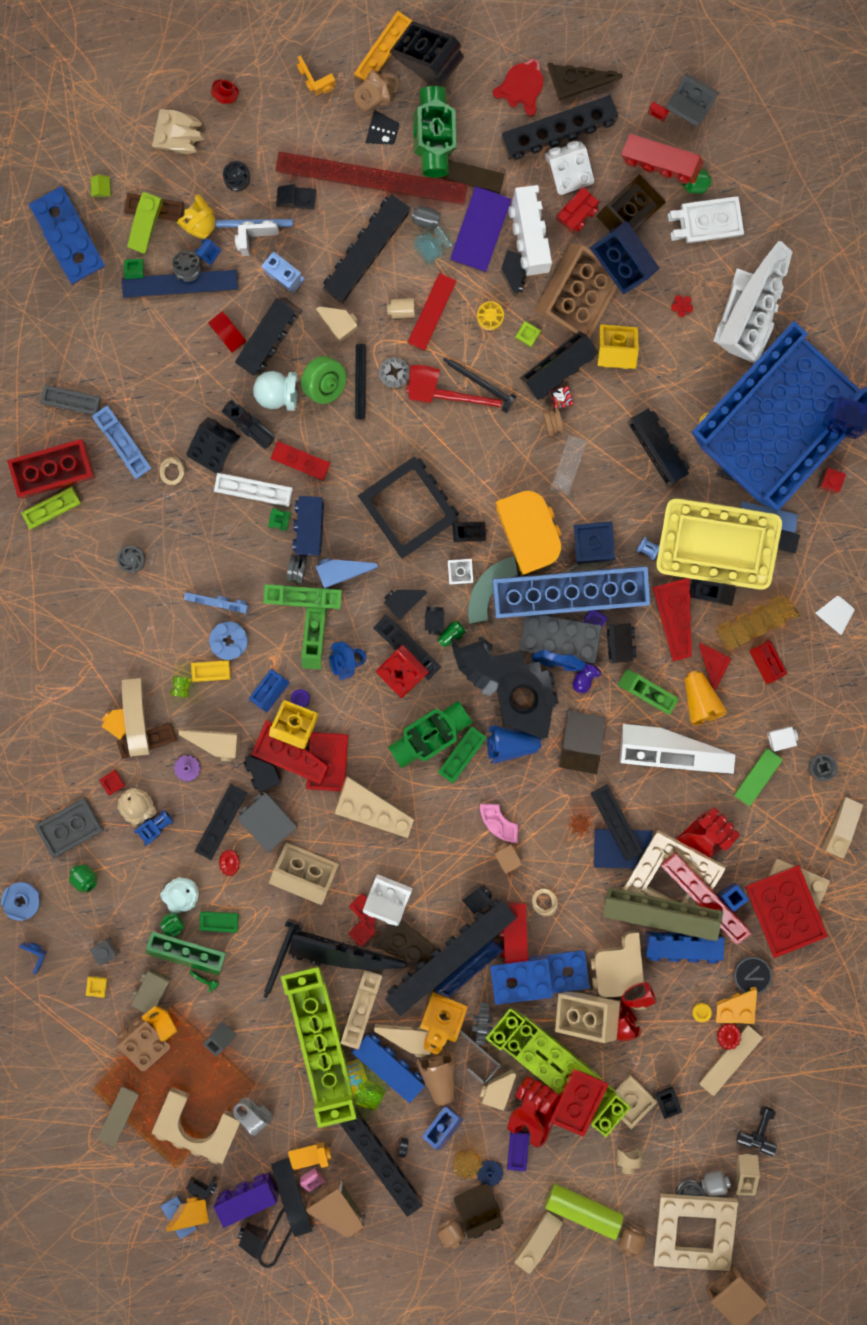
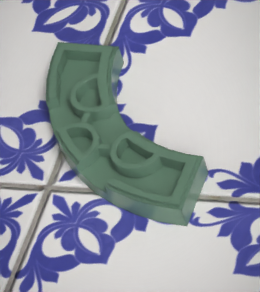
[468,556,518,624]

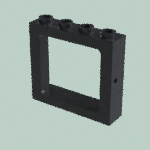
[358,456,459,559]

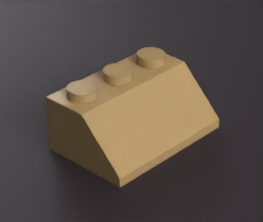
[269,842,339,905]

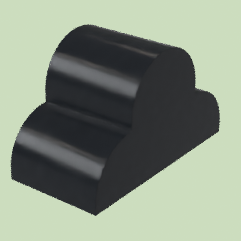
[389,21,464,87]

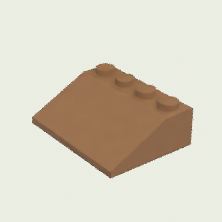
[535,243,617,339]

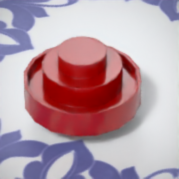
[210,79,239,104]

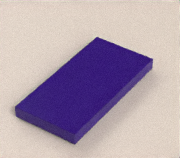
[450,186,512,272]

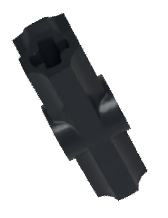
[221,399,276,450]

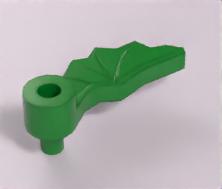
[189,970,219,992]

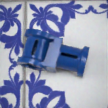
[134,809,174,847]

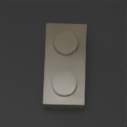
[131,969,171,1016]

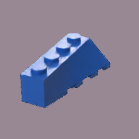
[645,931,725,964]

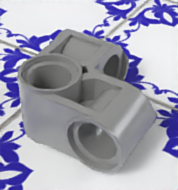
[233,1098,275,1136]

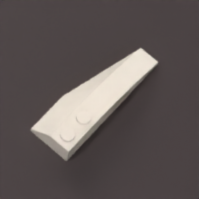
[718,241,793,363]

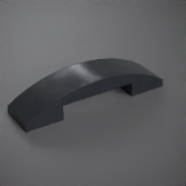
[373,614,441,681]
[271,1157,313,1237]

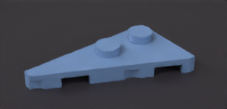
[184,592,251,614]

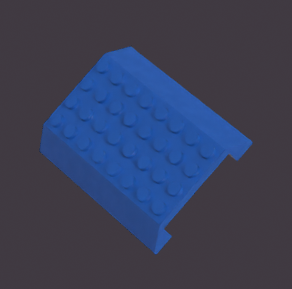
[691,321,867,511]

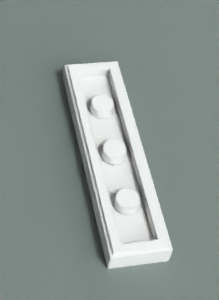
[214,473,293,507]

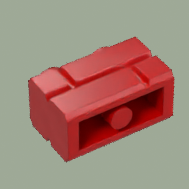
[556,187,600,234]

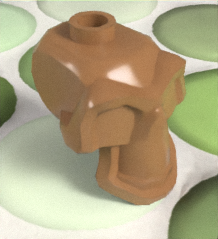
[352,70,399,112]

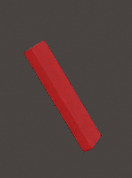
[407,273,457,351]

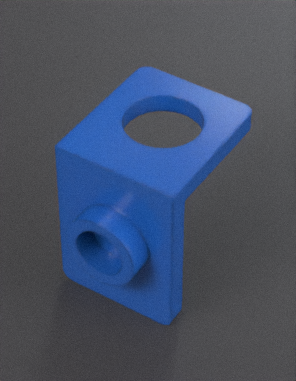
[19,942,47,975]

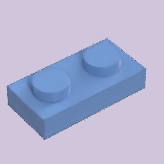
[161,1195,198,1239]

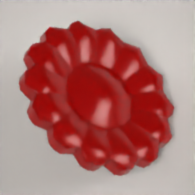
[219,850,240,876]
[717,1023,742,1050]

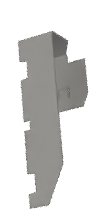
[460,1030,500,1083]

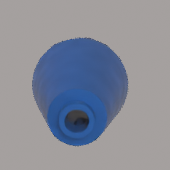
[487,725,541,764]

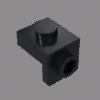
[186,1176,217,1199]

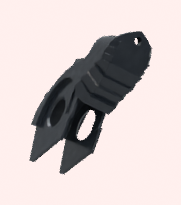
[451,636,559,739]

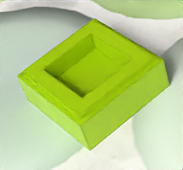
[515,321,541,348]

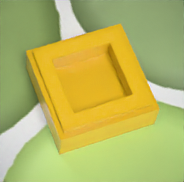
[86,976,108,998]

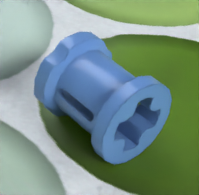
[636,536,660,560]

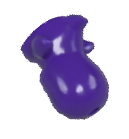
[572,663,601,694]

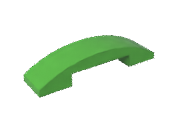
[263,584,342,609]

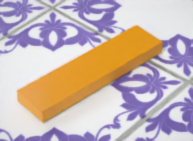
[354,11,412,82]

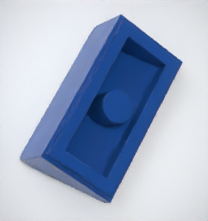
[248,668,290,712]

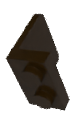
[454,1183,504,1239]

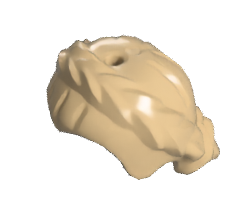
[117,788,156,827]

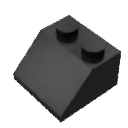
[606,623,636,663]

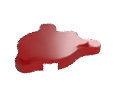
[492,59,543,116]

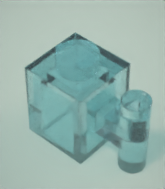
[413,226,453,266]

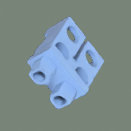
[261,251,305,295]

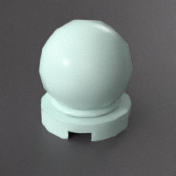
[253,371,298,411]

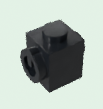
[425,607,444,635]

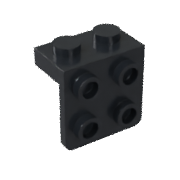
[186,417,241,474]

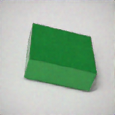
[124,258,144,279]

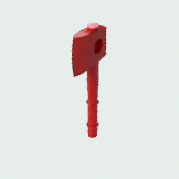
[406,365,502,408]

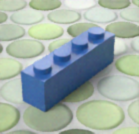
[352,1032,425,1103]

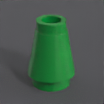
[437,620,466,648]

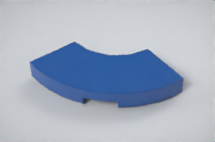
[532,650,586,671]

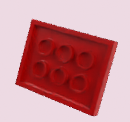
[745,865,828,958]

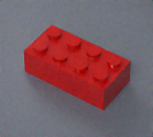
[7,439,96,499]

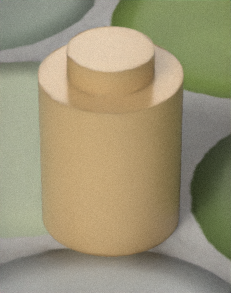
[387,298,415,319]

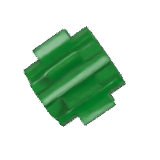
[160,913,185,938]

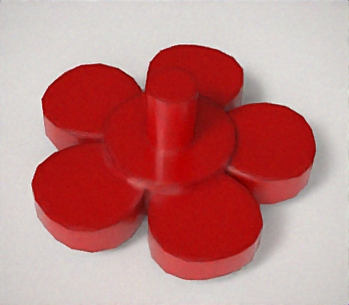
[671,295,693,317]

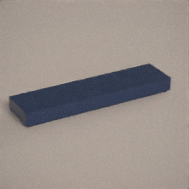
[435,940,503,998]

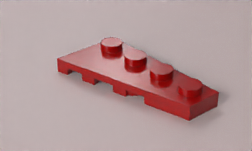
[652,578,692,662]
[251,720,329,785]

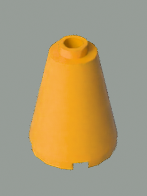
[684,670,727,726]

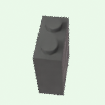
[237,792,298,853]

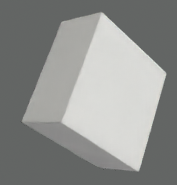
[448,559,473,585]

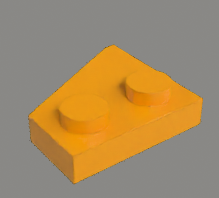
[715,987,757,1024]

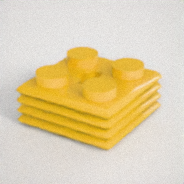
[269,700,319,749]

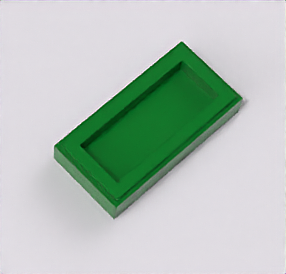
[199,911,239,933]

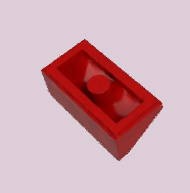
[749,640,788,684]

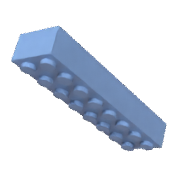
[492,566,650,618]

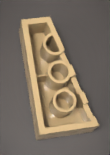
[334,775,414,838]

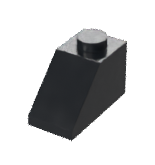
[690,579,736,606]
[384,589,427,619]
[237,1223,268,1260]

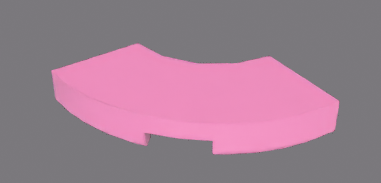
[480,804,518,843]

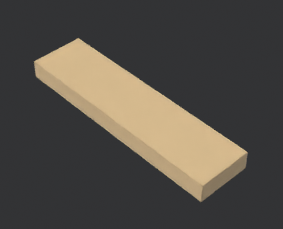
[698,1024,763,1096]

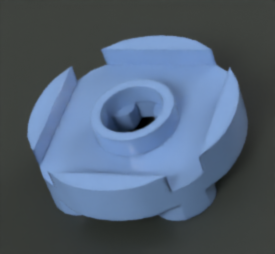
[209,622,248,660]
[1,882,41,921]

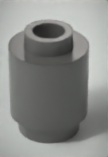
[411,205,441,229]

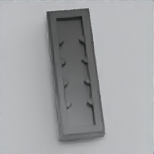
[40,385,101,415]

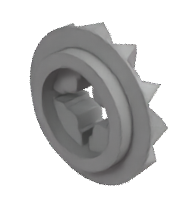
[379,357,409,388]

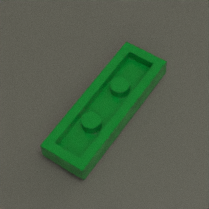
[438,726,487,783]

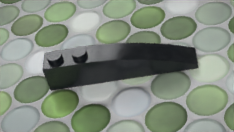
[288,930,406,970]

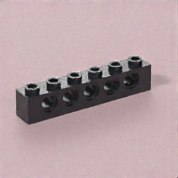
[501,95,618,160]
[339,1107,423,1217]

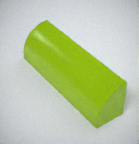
[544,1183,623,1240]

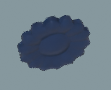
[477,1160,503,1186]

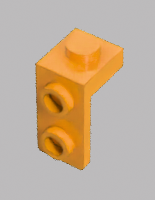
[296,55,336,96]
[288,1142,332,1170]

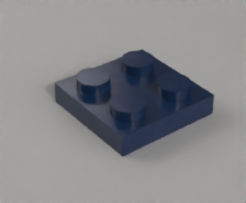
[574,521,615,564]

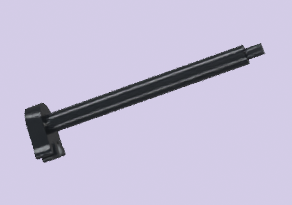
[443,357,517,413]
[264,919,302,998]

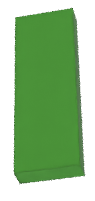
[734,748,783,806]

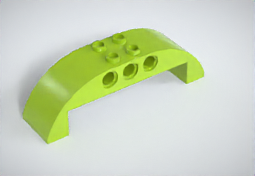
[281,966,356,1128]

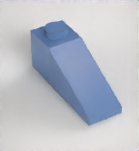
[316,558,378,589]

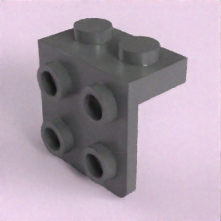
[666,73,719,126]

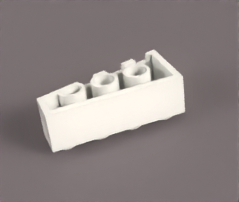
[509,185,552,276]

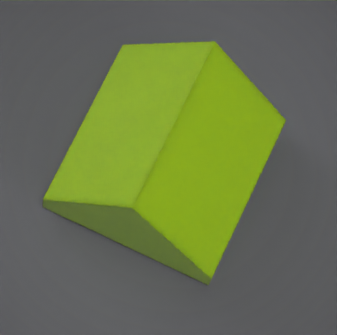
[91,175,111,197]

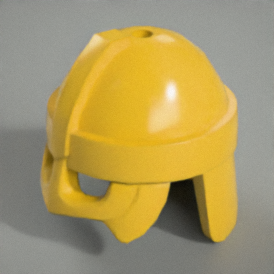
[176,194,216,239]

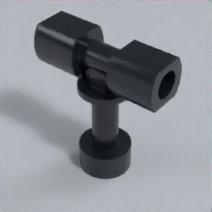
[736,1106,777,1156]

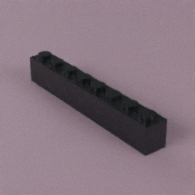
[385,897,518,1016]

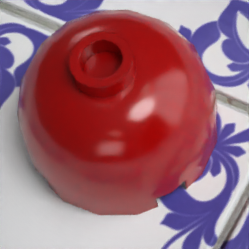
[617,1002,641,1041]

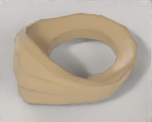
[159,457,185,485]
[532,889,558,916]

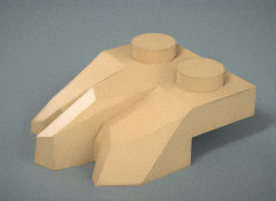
[152,109,205,154]

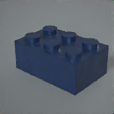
[589,221,660,295]
[292,496,324,557]

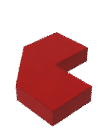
[348,893,375,947]

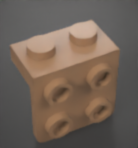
[117,1016,170,1071]

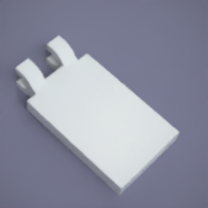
[667,196,744,243]

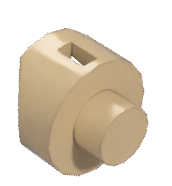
[616,1148,643,1174]

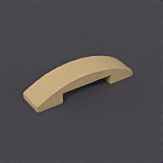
[122,678,150,756]
[340,970,382,1050]

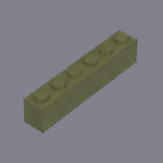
[603,887,723,941]

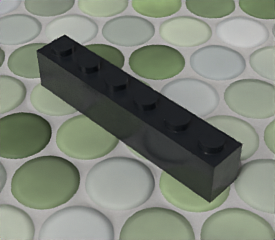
[323,194,411,304]

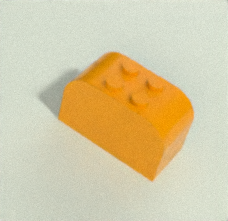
[494,491,561,576]

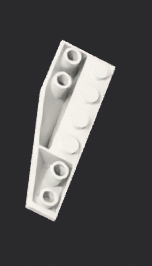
[619,724,735,774]

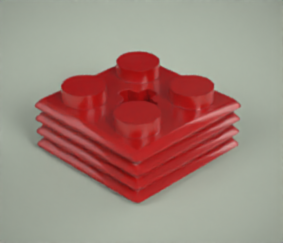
[375,645,429,698]

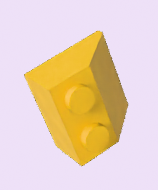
[597,324,639,369]

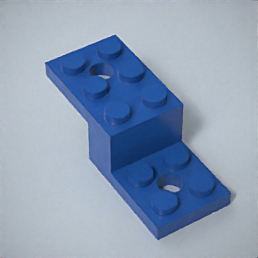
[29,186,106,285]
[490,950,590,1005]

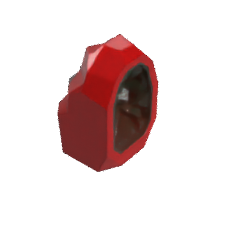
[622,982,657,1008]

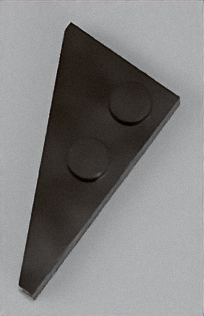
[547,63,623,100]

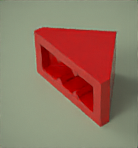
[208,311,247,353]

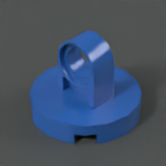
[329,641,367,680]

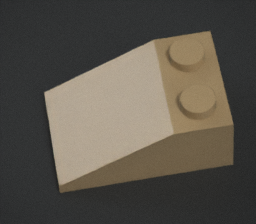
[179,729,241,761]

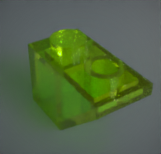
[354,1079,386,1110]

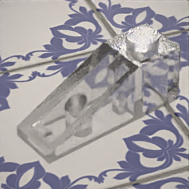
[550,435,587,496]

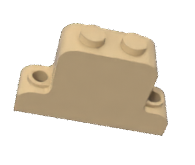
[590,930,646,1010]

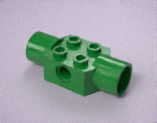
[413,86,457,178]
[388,700,473,769]

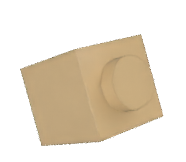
[316,307,359,342]
[479,1069,516,1111]
[736,1154,760,1195]

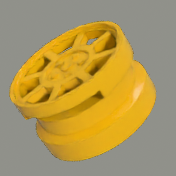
[477,301,504,331]

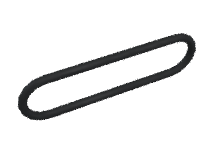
[258,1209,292,1268]

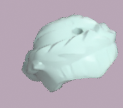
[160,877,199,914]

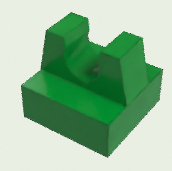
[268,508,291,532]

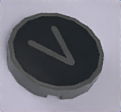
[733,956,772,994]

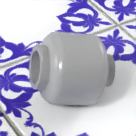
[701,1171,731,1197]

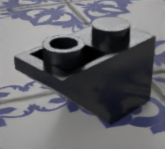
[501,250,526,297]
[243,755,282,792]
[462,883,492,915]

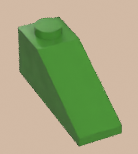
[302,607,326,670]
[617,669,679,715]

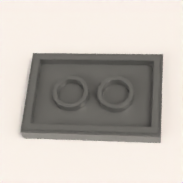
[35,797,104,859]

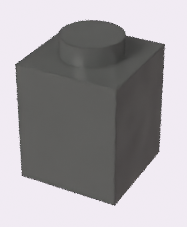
[90,937,119,966]
[202,1022,237,1057]

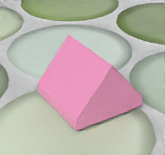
[300,1167,325,1192]

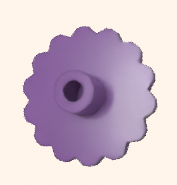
[174,755,201,781]

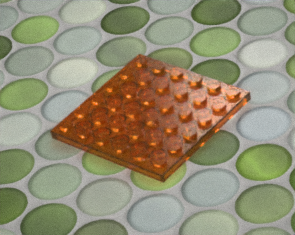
[92,1005,255,1169]

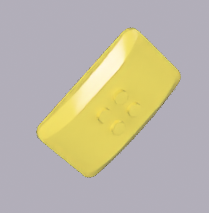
[657,498,782,590]

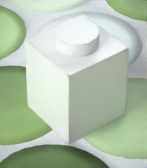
[767,726,798,751]

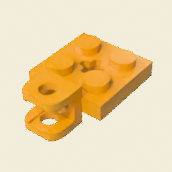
[419,992,468,1055]

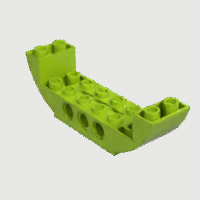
[486,1008,631,1137]

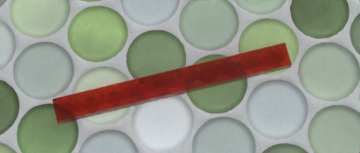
[275,152,468,205]

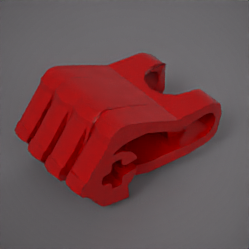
[675,807,740,858]
[507,1076,560,1148]

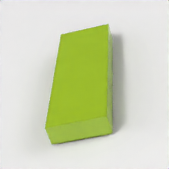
[21,486,82,530]

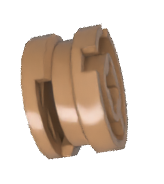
[542,407,563,437]

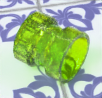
[170,676,192,698]

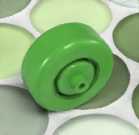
[301,356,347,404]

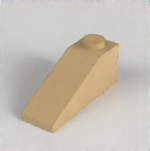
[822,797,863,859]
[374,1024,431,1057]
[513,1211,563,1274]

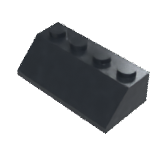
[627,408,690,487]

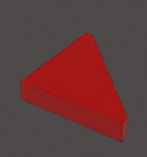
[698,643,732,690]

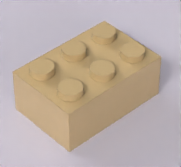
[555,991,620,1043]

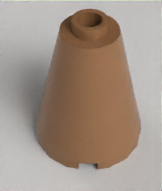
[417,1050,455,1107]

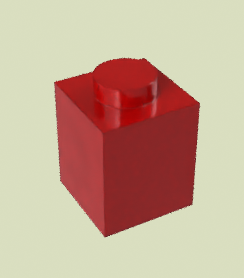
[817,468,846,494]

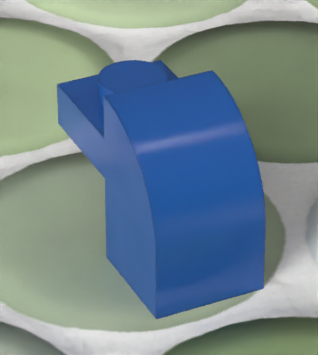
[717,883,749,912]

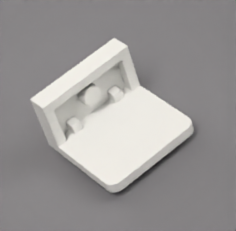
[544,141,594,195]
[235,221,279,256]
[363,874,413,926]

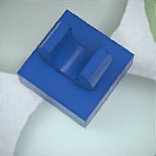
[195,238,221,265]

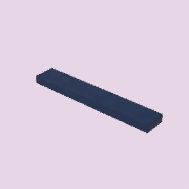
[122,270,238,298]

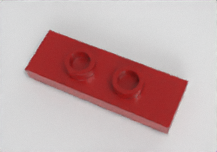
[270,441,331,481]

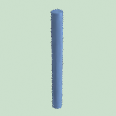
[216,219,293,228]

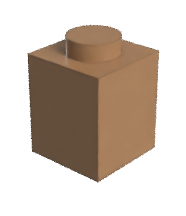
[494,842,522,874]

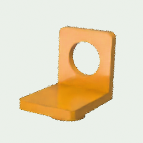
[142,1006,177,1042]

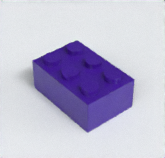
[214,1173,279,1228]

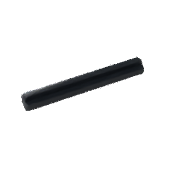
[355,343,366,420]

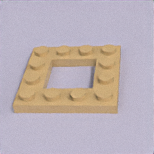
[622,830,726,906]
[653,1193,738,1271]

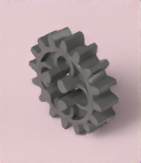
[472,1003,493,1046]

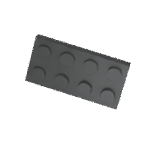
[519,615,602,664]

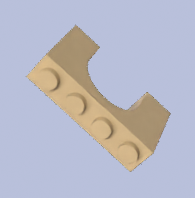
[151,1087,240,1164]

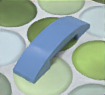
[92,405,152,479]

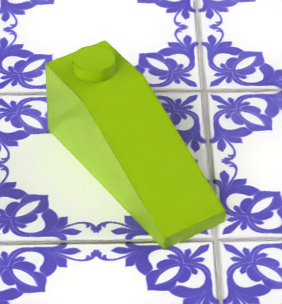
[127,192,164,254]

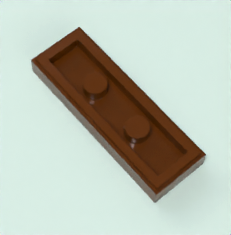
[124,193,185,222]
[116,723,178,759]

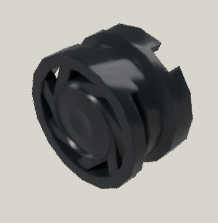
[223,161,250,192]

